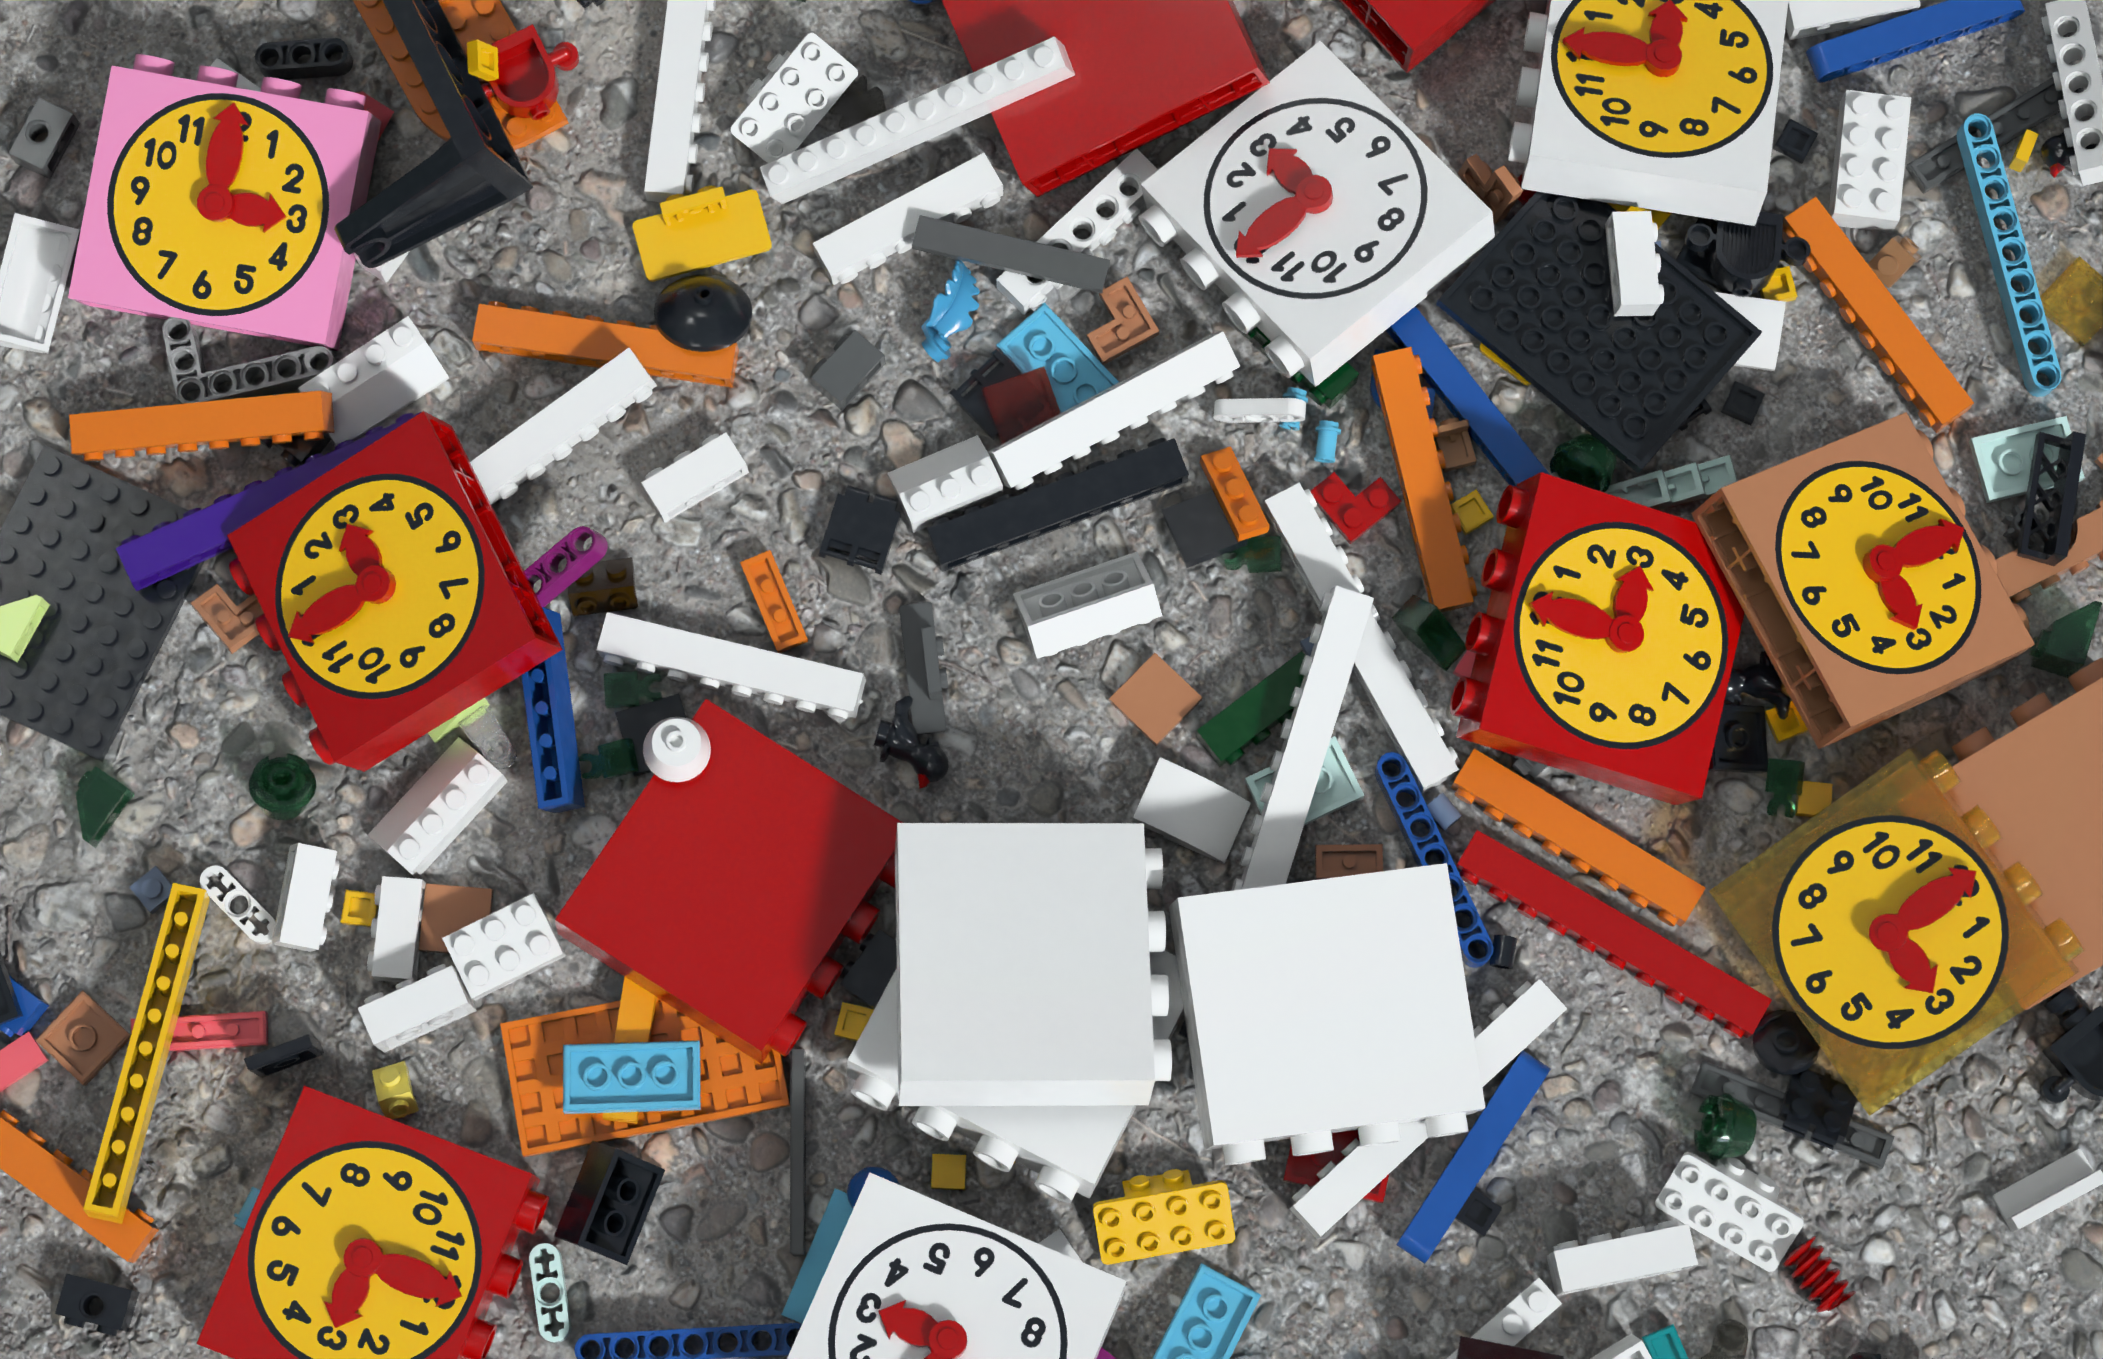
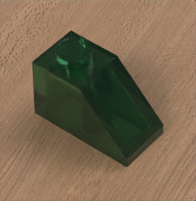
[1392,594,1466,671]
[76,766,135,848]

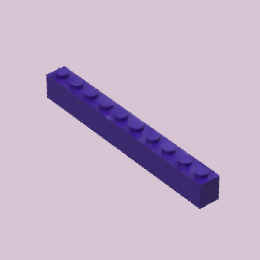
[116,412,421,591]

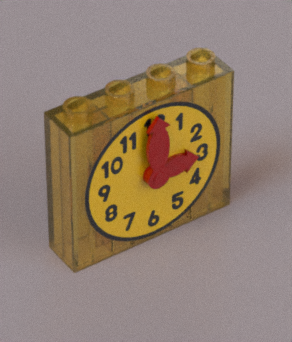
[1709,748,2085,1116]

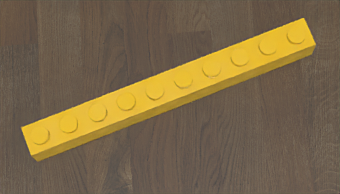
[83,883,210,1224]

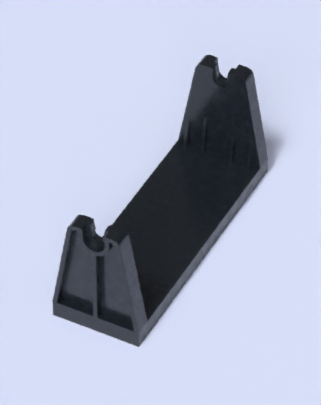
[334,0,533,268]

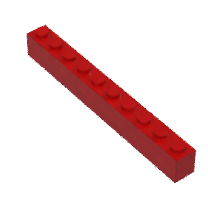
[1456,830,1772,1039]

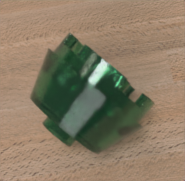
[1550,433,1616,492]
[249,753,316,820]
[1694,1093,1757,1160]

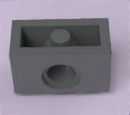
[8,98,80,179]

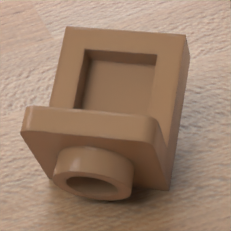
[1868,235,1922,288]
[1434,418,1477,472]

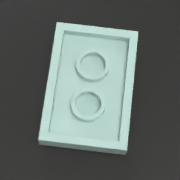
[1969,416,2085,503]
[1245,736,1364,825]

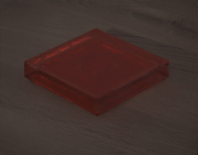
[981,366,1060,444]

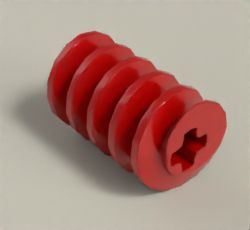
[1782,1236,1856,1313]

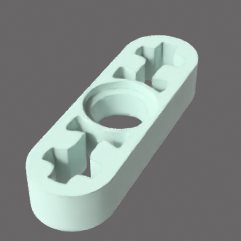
[529,1243,571,1343]

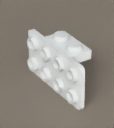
[730,32,858,163]
[1655,1152,1804,1272]

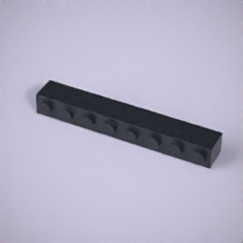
[927,438,1189,572]

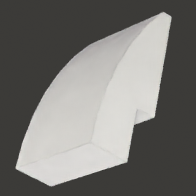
[1133,757,1251,864]

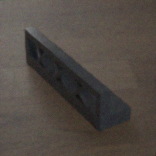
[2017,431,2086,566]

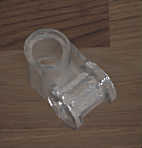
[458,704,517,769]

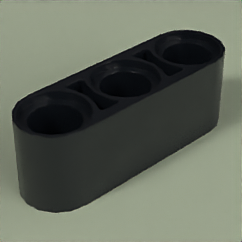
[254,38,353,80]

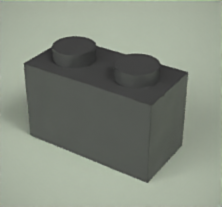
[811,330,886,411]

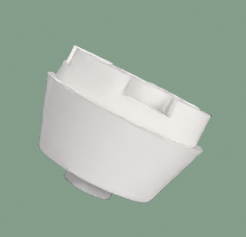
[643,717,711,782]

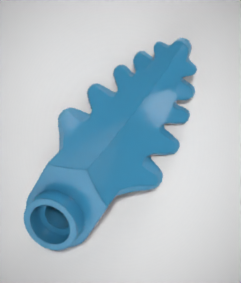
[921,260,980,362]

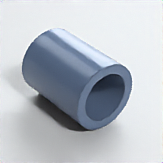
[1427,793,1462,831]

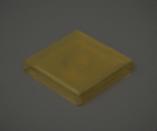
[2040,256,2103,348]

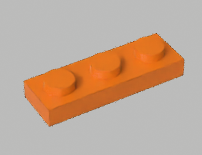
[1199,447,1270,542]
[740,550,808,653]

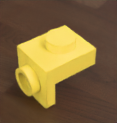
[372,1061,419,1119]

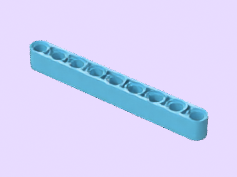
[1956,113,2062,397]

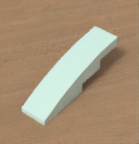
[1599,455,1738,510]

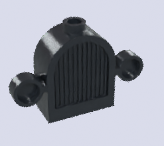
[1685,211,1811,297]
[2040,1005,2103,1104]

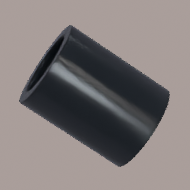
[1489,935,1517,969]

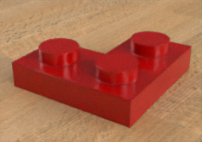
[1310,472,1402,544]

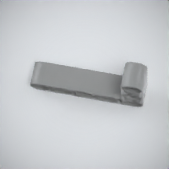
[162,317,337,404]

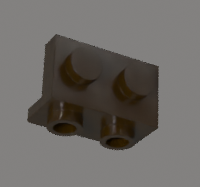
[568,557,638,616]

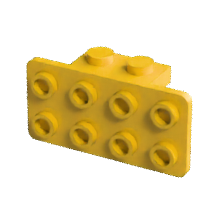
[632,185,772,282]
[1092,1169,1235,1265]

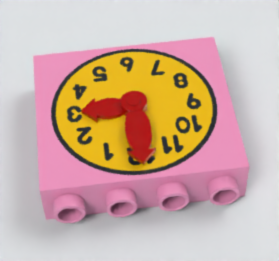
[68,54,381,351]

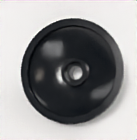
[654,274,752,352]

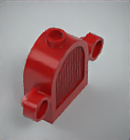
[481,24,579,120]

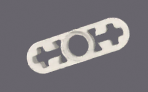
[1213,398,1306,423]
[200,865,276,944]

